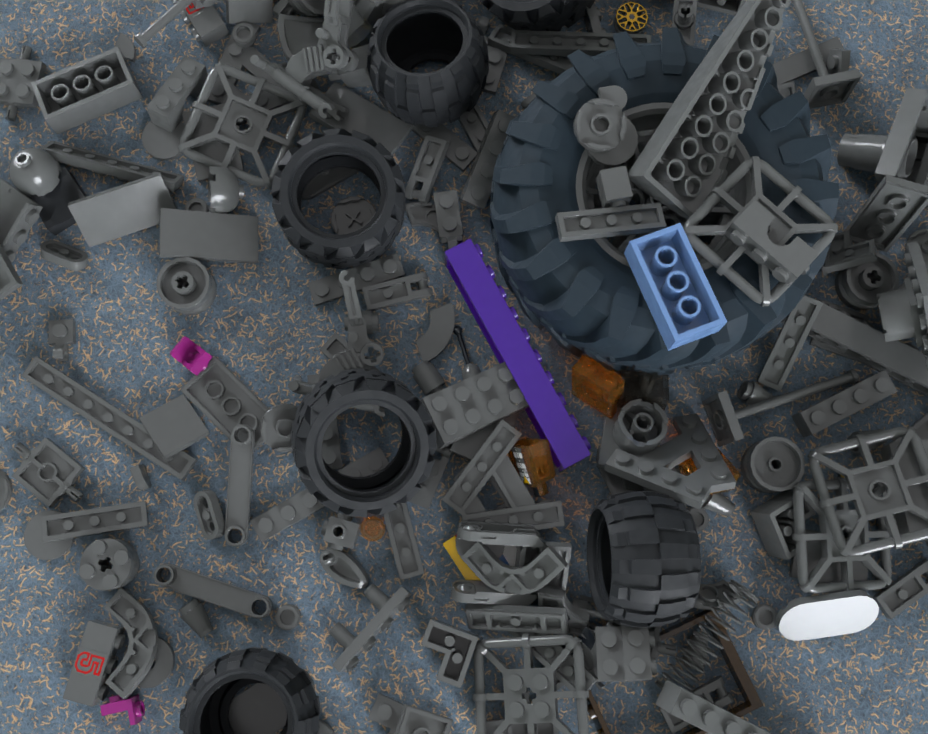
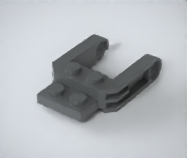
[451,521,572,606]

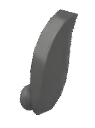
[319,548,370,588]

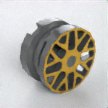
[614,2,648,34]

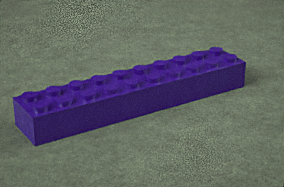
[445,238,591,472]

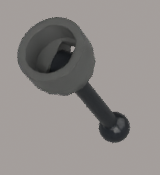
[453,326,481,380]

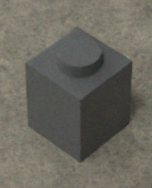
[596,166,633,208]

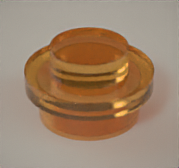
[360,516,385,542]

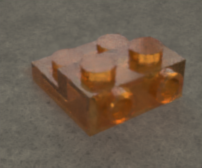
[571,355,625,419]

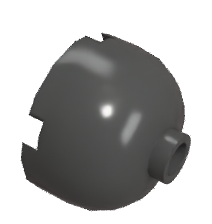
[9,147,62,197]
[208,166,244,214]

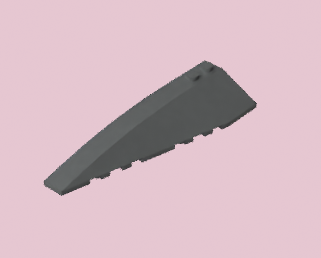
[628,0,791,220]

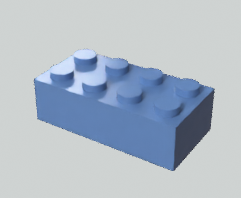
[624,223,727,351]

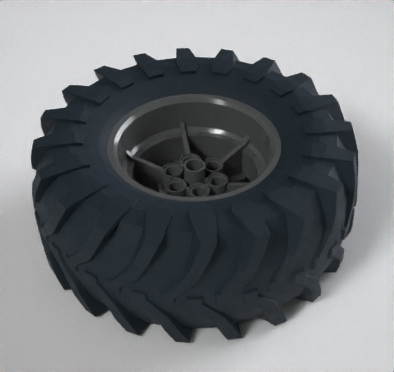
[490,27,839,376]

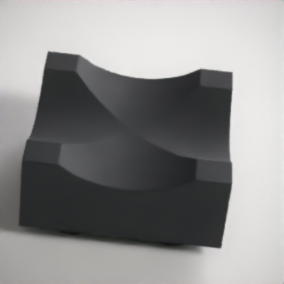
[28,167,87,235]

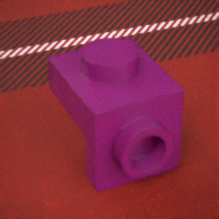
[170,336,212,376]
[100,694,145,726]

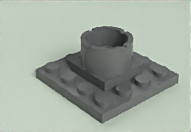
[876,241,928,371]

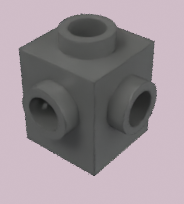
[321,513,362,551]

